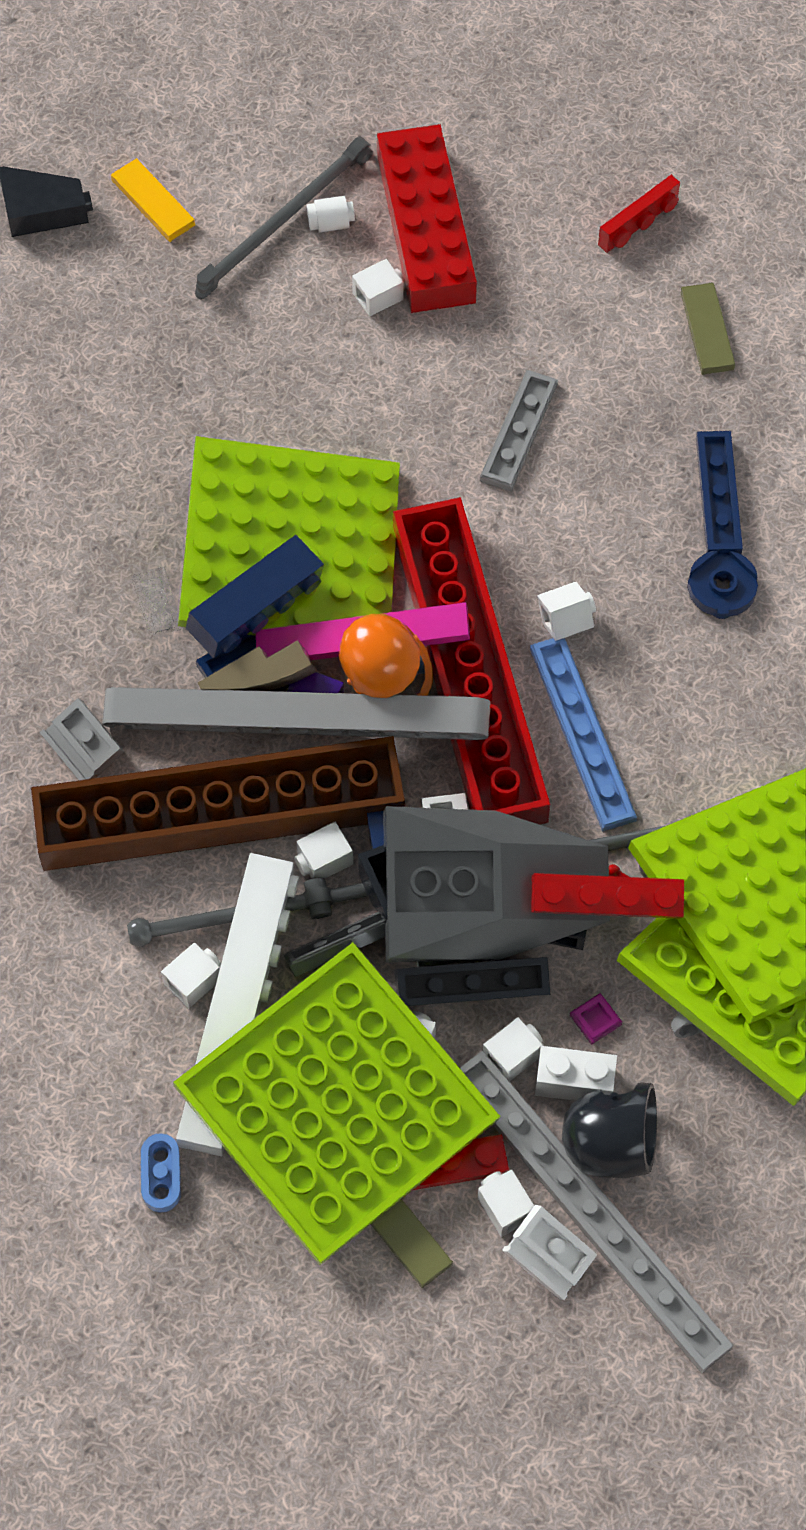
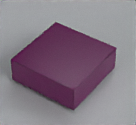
[569,993,622,1045]

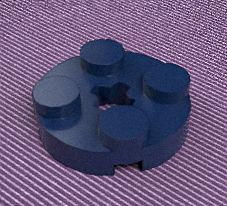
[687,550,758,619]

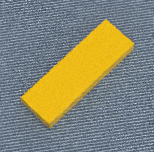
[111,158,195,242]

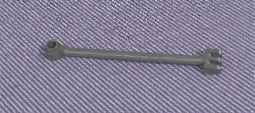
[195,136,374,299]

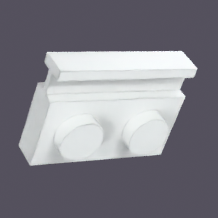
[502,1205,597,1300]

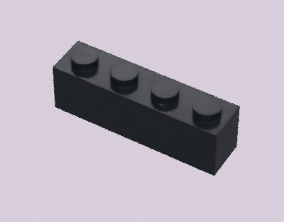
[394,957,551,1006]

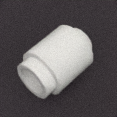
[306,196,355,233]

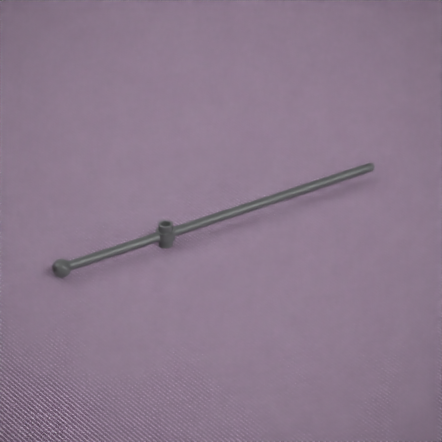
[127,825,667,947]

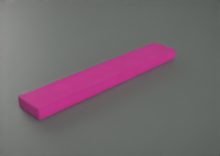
[256,602,470,661]

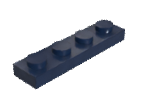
[696,431,743,555]

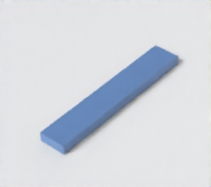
[530,638,637,832]

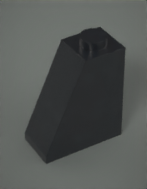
[0,166,93,237]

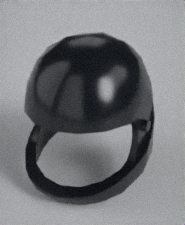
[562,1082,657,1178]

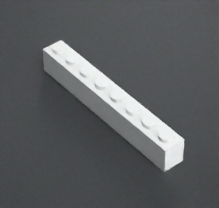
[176,853,299,1156]

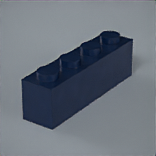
[186,535,324,658]

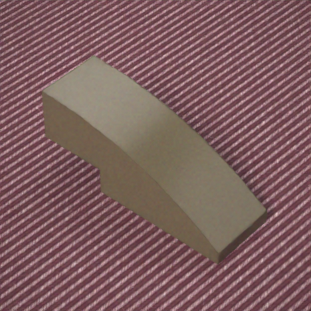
[198,640,318,691]

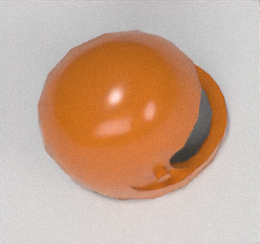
[339,614,433,698]

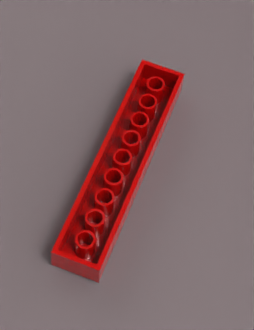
[393,497,550,825]

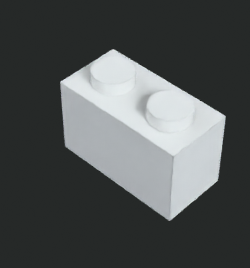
[535,1046,617,1101]

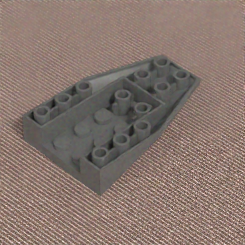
[383,806,610,962]

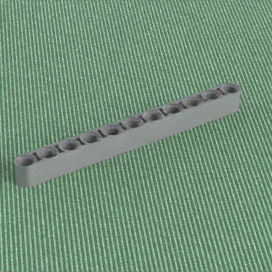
[102,687,490,740]

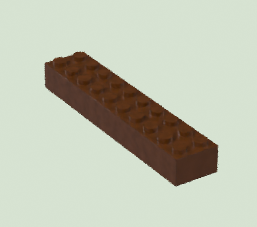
[31,736,405,871]

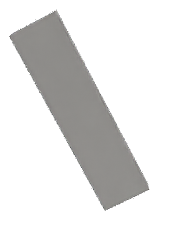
[480,370,558,492]

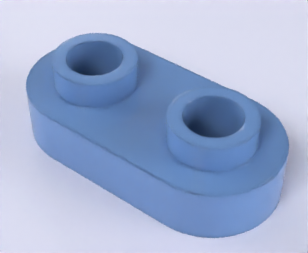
[141,1133,181,1212]

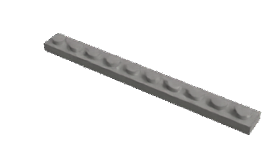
[460,1050,733,1374]

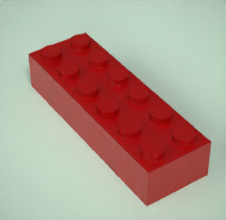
[377,124,477,313]

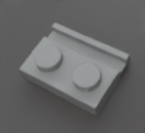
[40,698,125,780]

